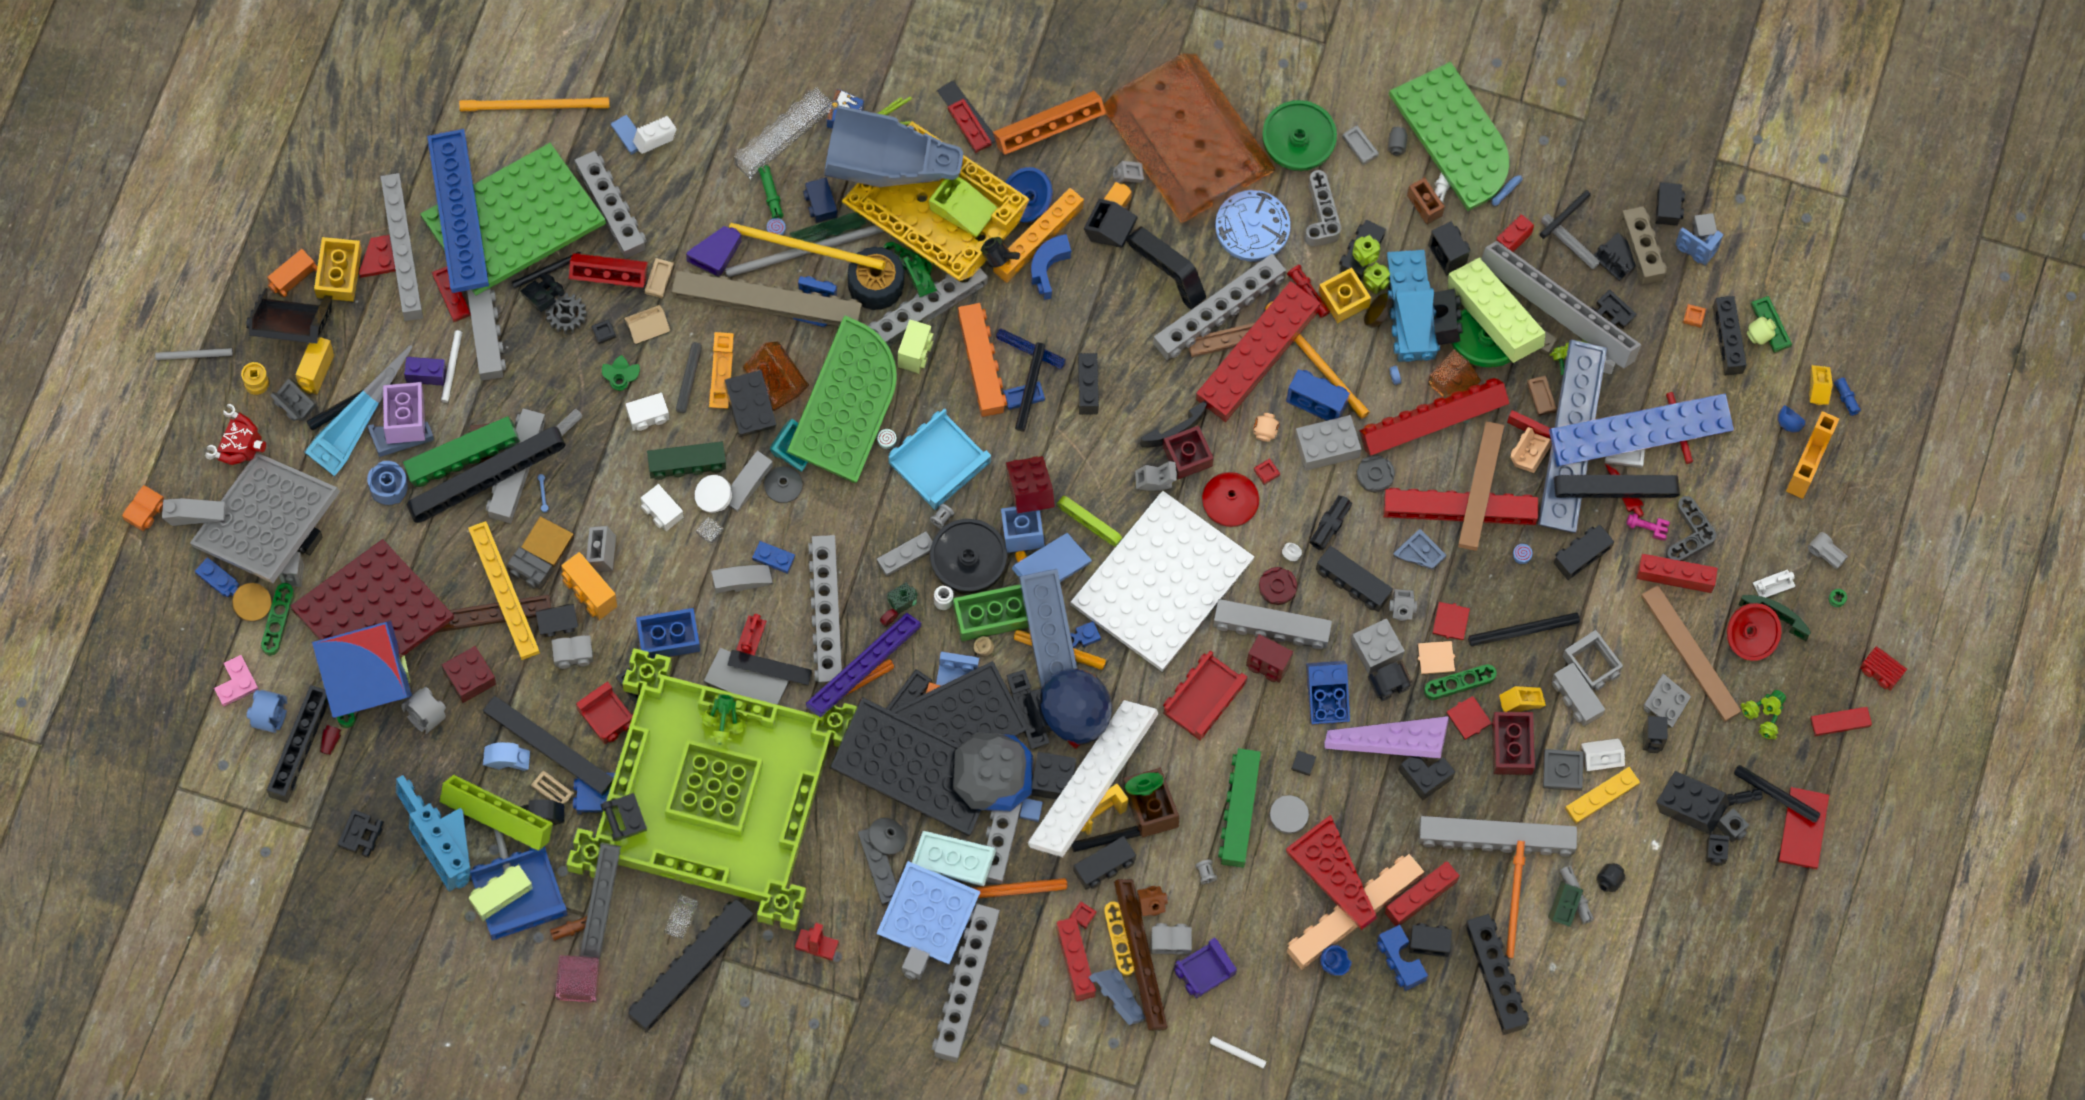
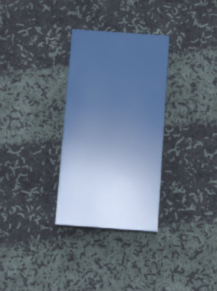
[1012,533,1092,582]

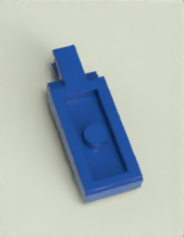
[195,557,239,597]

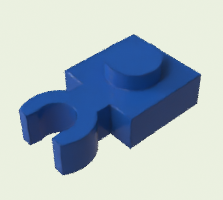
[1070,621,1101,648]

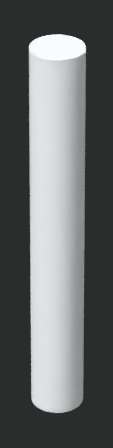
[1210,1037,1267,1069]

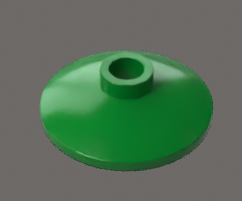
[1125,772,1164,796]

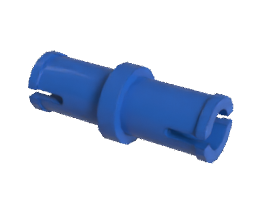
[1834,378,1861,416]

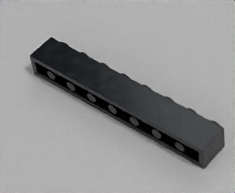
[628,899,754,1033]

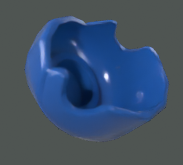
[1778,405,1805,433]
[1320,945,1352,976]

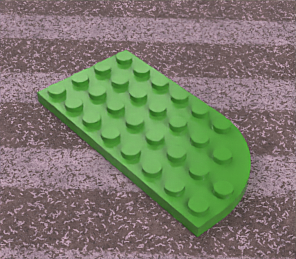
[1389,62,1509,211]
[786,315,897,484]

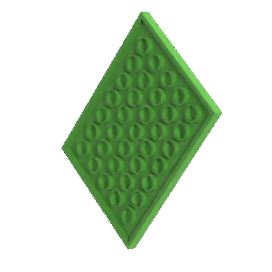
[420,143,606,296]

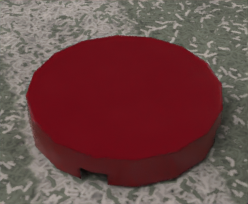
[1259,567,1297,605]

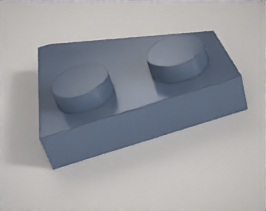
[1393,529,1447,570]

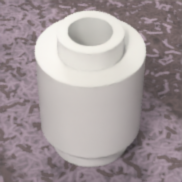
[934,586,953,610]

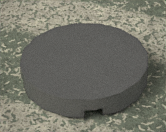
[1356,455,1395,493]

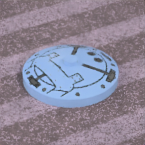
[1215,190,1290,262]

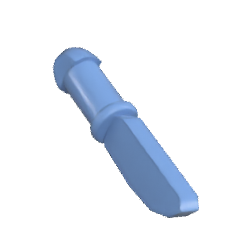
[1491,175,1522,206]

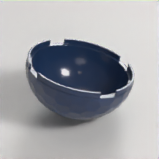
[1041,668,1112,744]

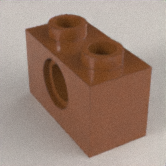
[1407,178,1445,224]

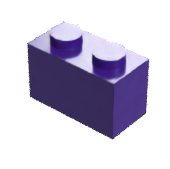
[404,357,446,386]

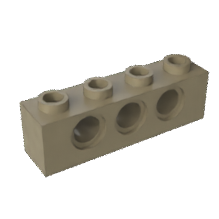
[1619,206,1667,285]

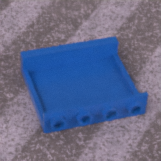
[470,846,568,941]

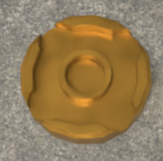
[232,583,271,621]

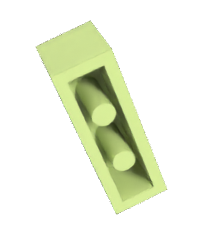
[469,865,533,921]

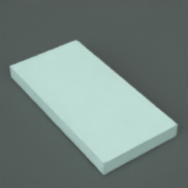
[912,831,996,886]

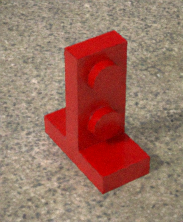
[795,923,839,961]

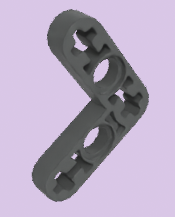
[1666,496,1716,561]

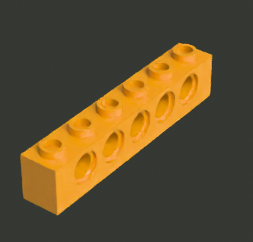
[993,188,1084,283]

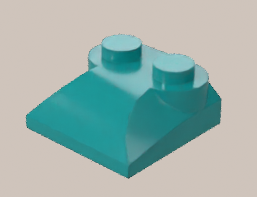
[770,419,808,472]

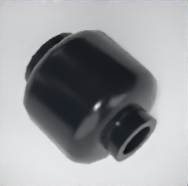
[1596,863,1626,892]

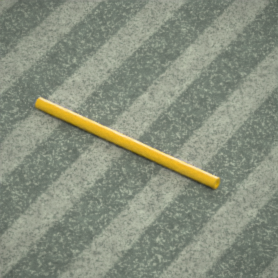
[729,223,886,270]

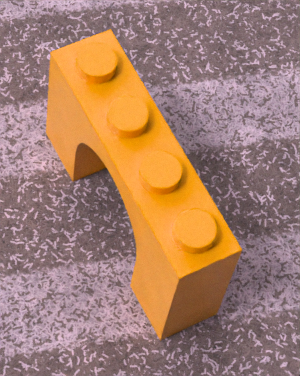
[1786,411,1839,499]

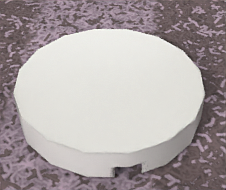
[695,475,732,513]

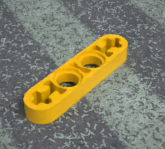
[1104,902,1134,977]

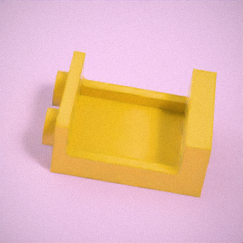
[1081,784,1128,835]

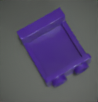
[1174,937,1237,999]

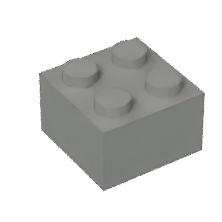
[1351,618,1405,674]

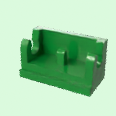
[903,254,937,298]

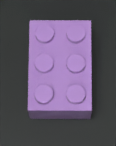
[383,382,425,444]

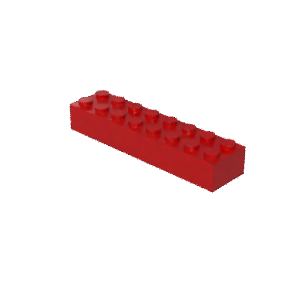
[1196,281,1320,422]

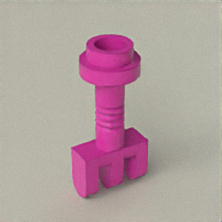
[1626,513,1670,541]

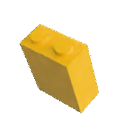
[295,337,334,395]

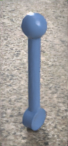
[537,474,549,513]

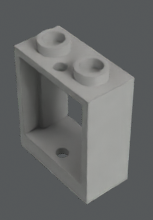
[1563,630,1623,691]

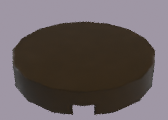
[1364,293,1393,328]

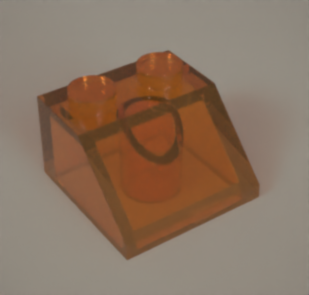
[1428,350,1481,398]

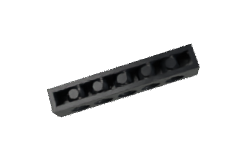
[267,685,329,803]
[1465,914,1529,1035]

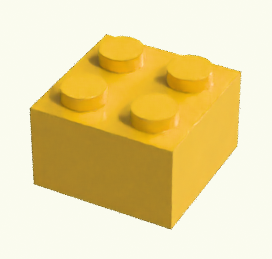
[1318,268,1371,324]

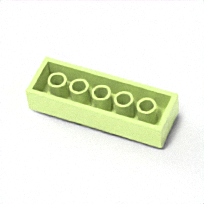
[1447,258,1545,363]

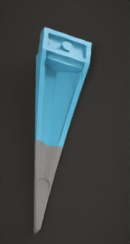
[304,345,412,476]

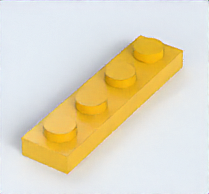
[1565,767,1640,824]

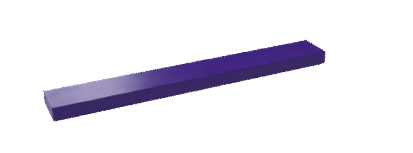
[806,613,922,718]

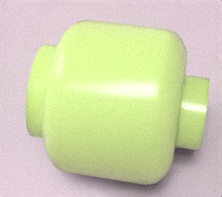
[1747,317,1776,345]

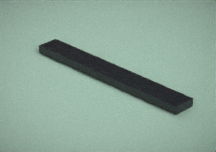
[483,696,614,796]

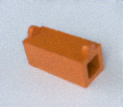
[267,249,317,298]

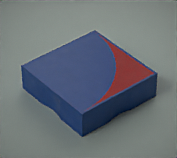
[312,621,412,718]

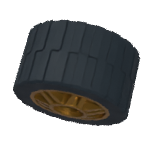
[848,246,904,310]

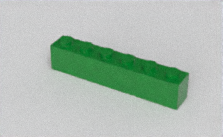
[403,416,520,487]
[1218,748,1261,868]

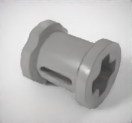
[930,504,955,529]
[1195,860,1218,884]

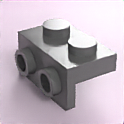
[270,378,317,421]

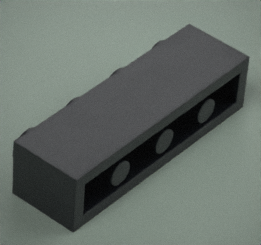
[1316,545,1393,612]

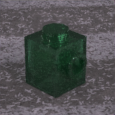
[887,582,918,614]

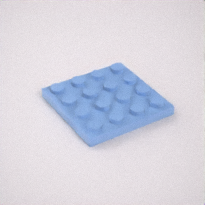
[877,861,980,965]

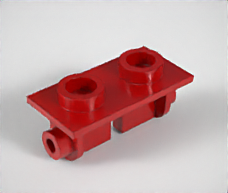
[736,614,767,656]

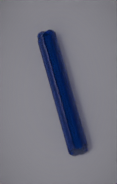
[996,328,1066,369]

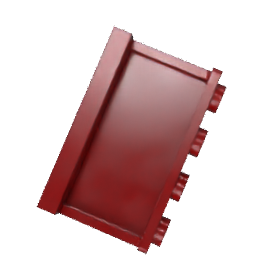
[1163,650,1248,741]

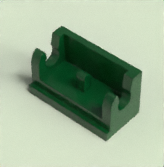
[1548,881,1584,927]

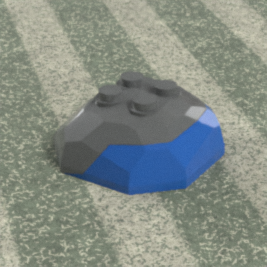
[953,733,1033,812]

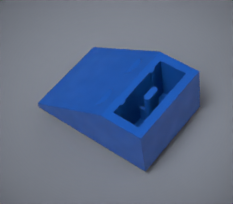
[1306,661,1350,724]

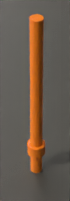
[1506,841,1525,959]

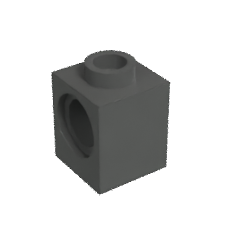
[1716,808,1749,843]

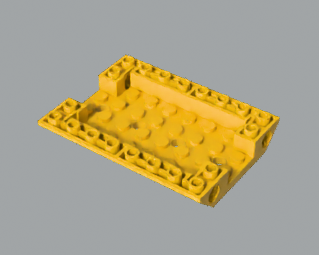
[842,121,1029,281]

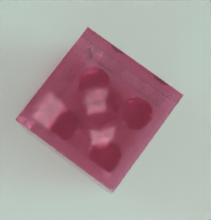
[555,955,600,1002]

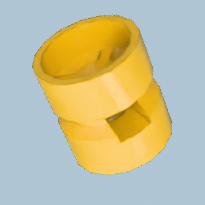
[241,362,269,395]

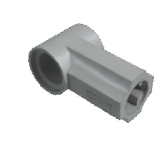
[1808,532,1848,570]

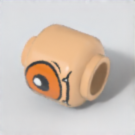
[1253,413,1280,442]

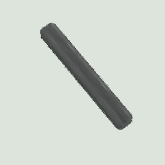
[676,342,702,413]

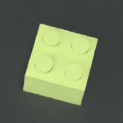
[898,319,934,374]

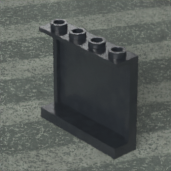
[246,288,332,344]

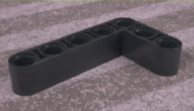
[1126,226,1207,310]

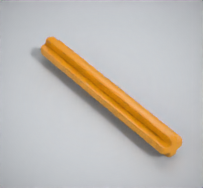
[1014,629,1106,670]

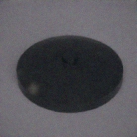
[930,519,1007,593]

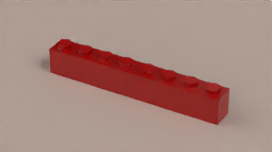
[1359,378,1510,455]
[1383,488,1538,525]

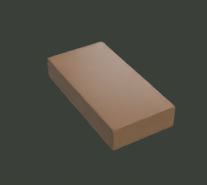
[1527,375,1557,416]

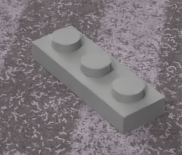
[877,532,933,577]

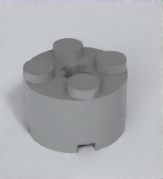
[402,687,446,734]

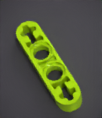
[1057,496,1122,547]

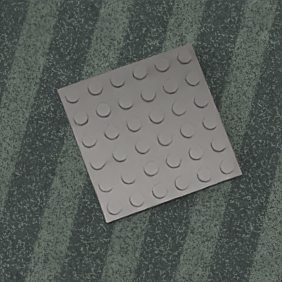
[190,452,340,583]

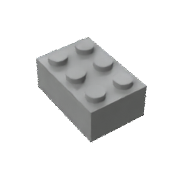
[1294,415,1361,471]

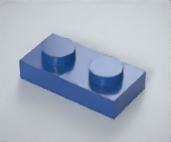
[752,541,795,574]

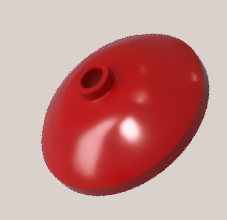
[1202,472,1259,527]
[1727,603,1782,661]

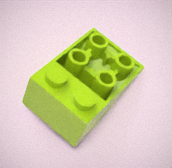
[929,177,998,237]

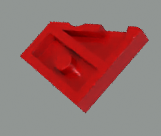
[359,235,396,278]

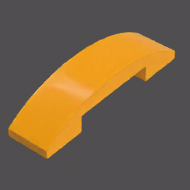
[709,332,734,409]

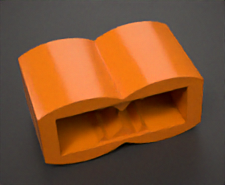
[122,485,164,531]

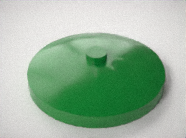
[1262,100,1337,171]
[1451,308,1511,367]

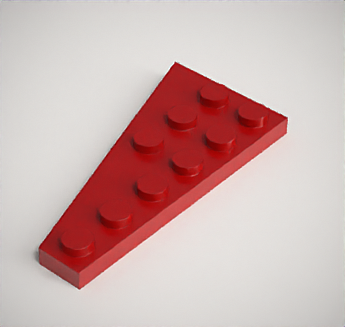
[1286,815,1377,930]

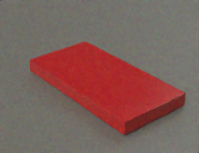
[1778,787,1829,870]

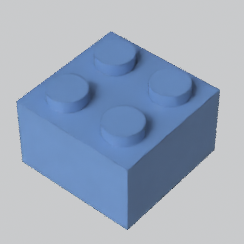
[1001,507,1045,553]

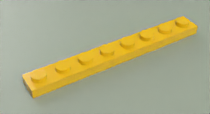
[468,521,540,660]

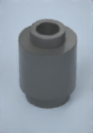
[1388,127,1408,156]

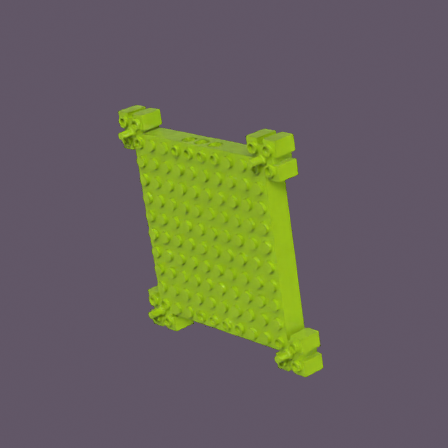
[566,648,857,931]

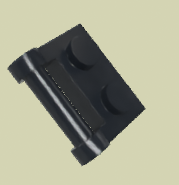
[600,793,647,841]

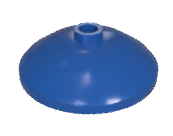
[1005,167,1053,223]

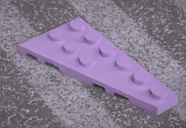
[1325,717,1449,758]

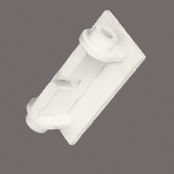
[1753,569,1795,598]

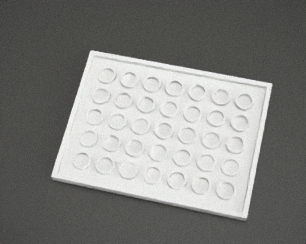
[1070,491,1254,672]

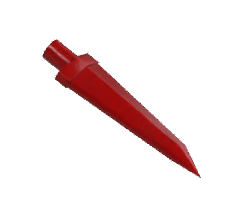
[1605,464,1644,518]

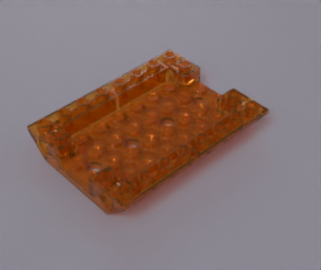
[1103,53,1276,223]

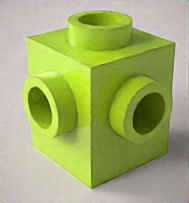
[1352,235,1380,267]
[1362,262,1391,295]

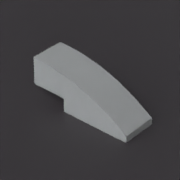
[729,450,773,512]
[711,565,773,594]

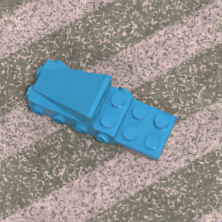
[1386,250,1440,362]
[396,775,470,892]

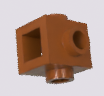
[1137,886,1168,916]

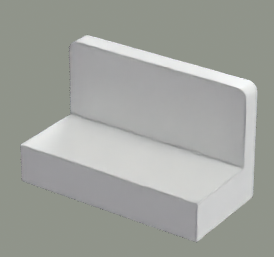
[1581,739,1625,771]

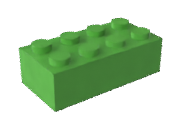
[953,585,1029,642]

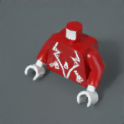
[205,404,266,465]

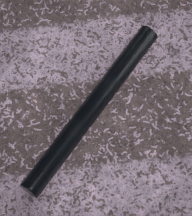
[1539,190,1591,239]
[511,251,581,289]

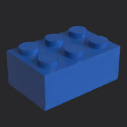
[1286,369,1350,421]
[636,608,700,659]

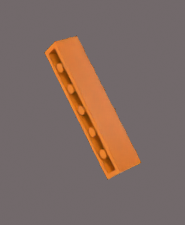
[993,91,1106,155]
[958,303,1007,417]

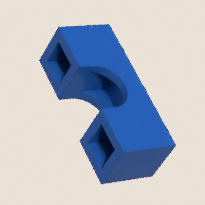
[1377,925,1428,991]

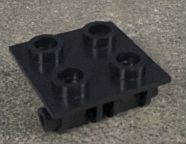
[1594,233,1636,281]

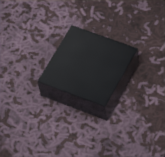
[591,319,616,344]
[1291,751,1316,776]

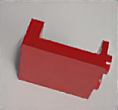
[576,681,633,745]

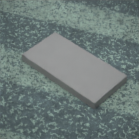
[704,648,790,705]

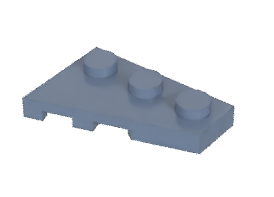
[367,422,434,457]
[1089,968,1146,1025]

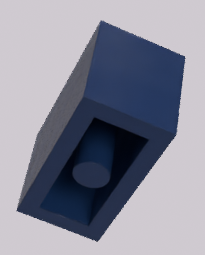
[803,177,837,223]

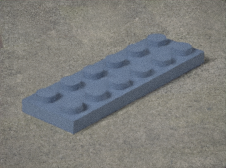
[1019,569,1077,688]

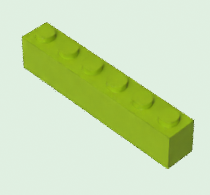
[440,775,553,850]

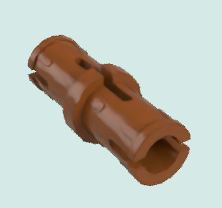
[550,916,587,941]

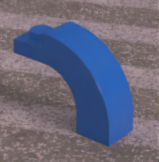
[1031,234,1071,300]

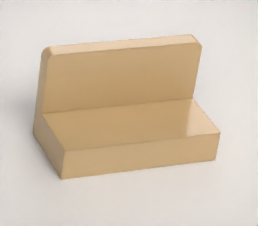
[624,305,670,344]

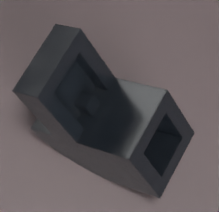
[520,799,565,826]

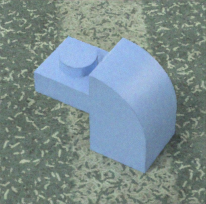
[483,743,530,771]

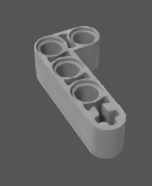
[1305,170,1341,247]

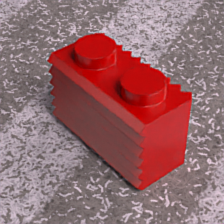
[1496,215,1534,252]
[1860,646,1907,691]

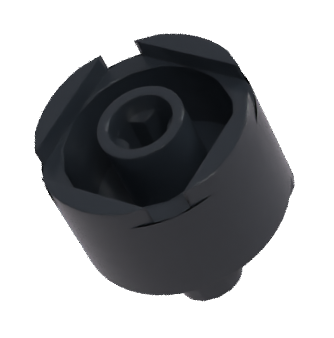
[1367,661,1412,702]

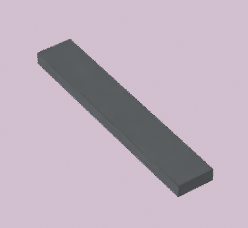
[579,843,621,962]

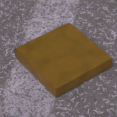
[521,516,574,567]

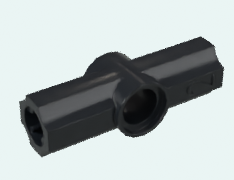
[1309,495,1352,551]

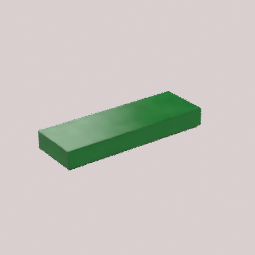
[1751,296,1792,353]

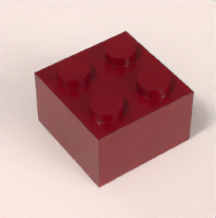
[1163,425,1214,480]
[1246,634,1293,683]
[442,646,496,703]

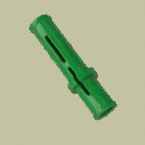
[758,165,784,219]

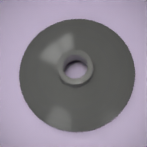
[764,467,802,503]
[869,818,906,855]

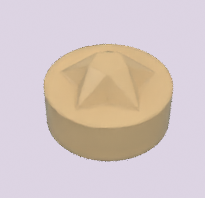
[974,636,994,657]

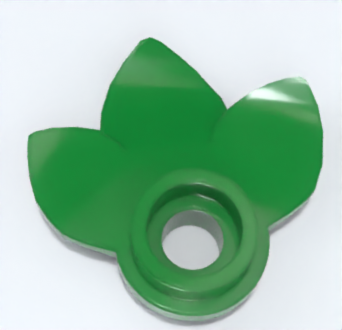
[602,355,640,391]

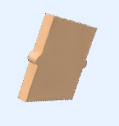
[1417,641,1455,675]

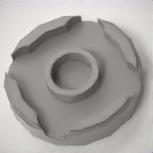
[1269,795,1309,834]

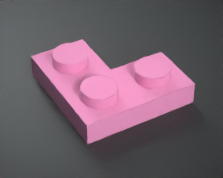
[214,655,259,707]

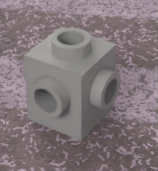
[1389,589,1417,621]

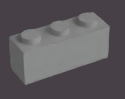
[1552,663,1605,727]

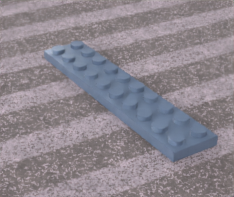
[1538,340,1607,533]

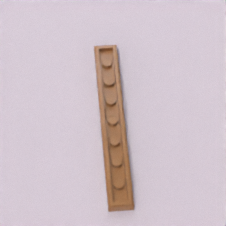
[1458,421,1504,551]
[1641,585,1741,722]

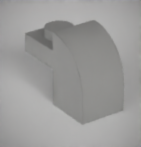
[1135,461,1177,491]

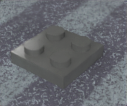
[1543,749,1583,791]

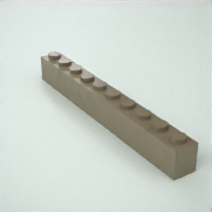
[672,269,863,326]

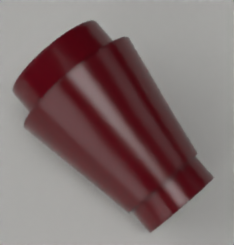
[319,725,341,755]

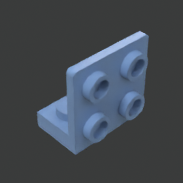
[1675,228,1724,266]
[936,652,979,686]

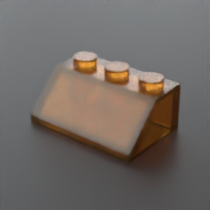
[743,341,809,411]

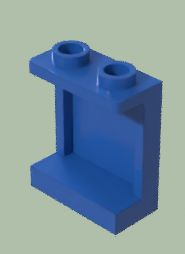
[573,773,615,815]

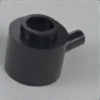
[981,237,1020,268]

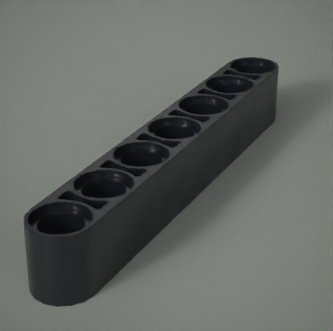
[1553,475,1680,498]

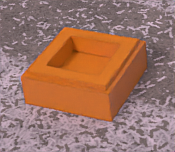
[1683,304,1706,328]

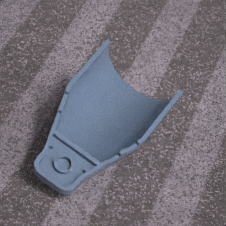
[824,105,963,187]

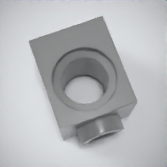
[1692,213,1717,242]
[902,946,930,980]

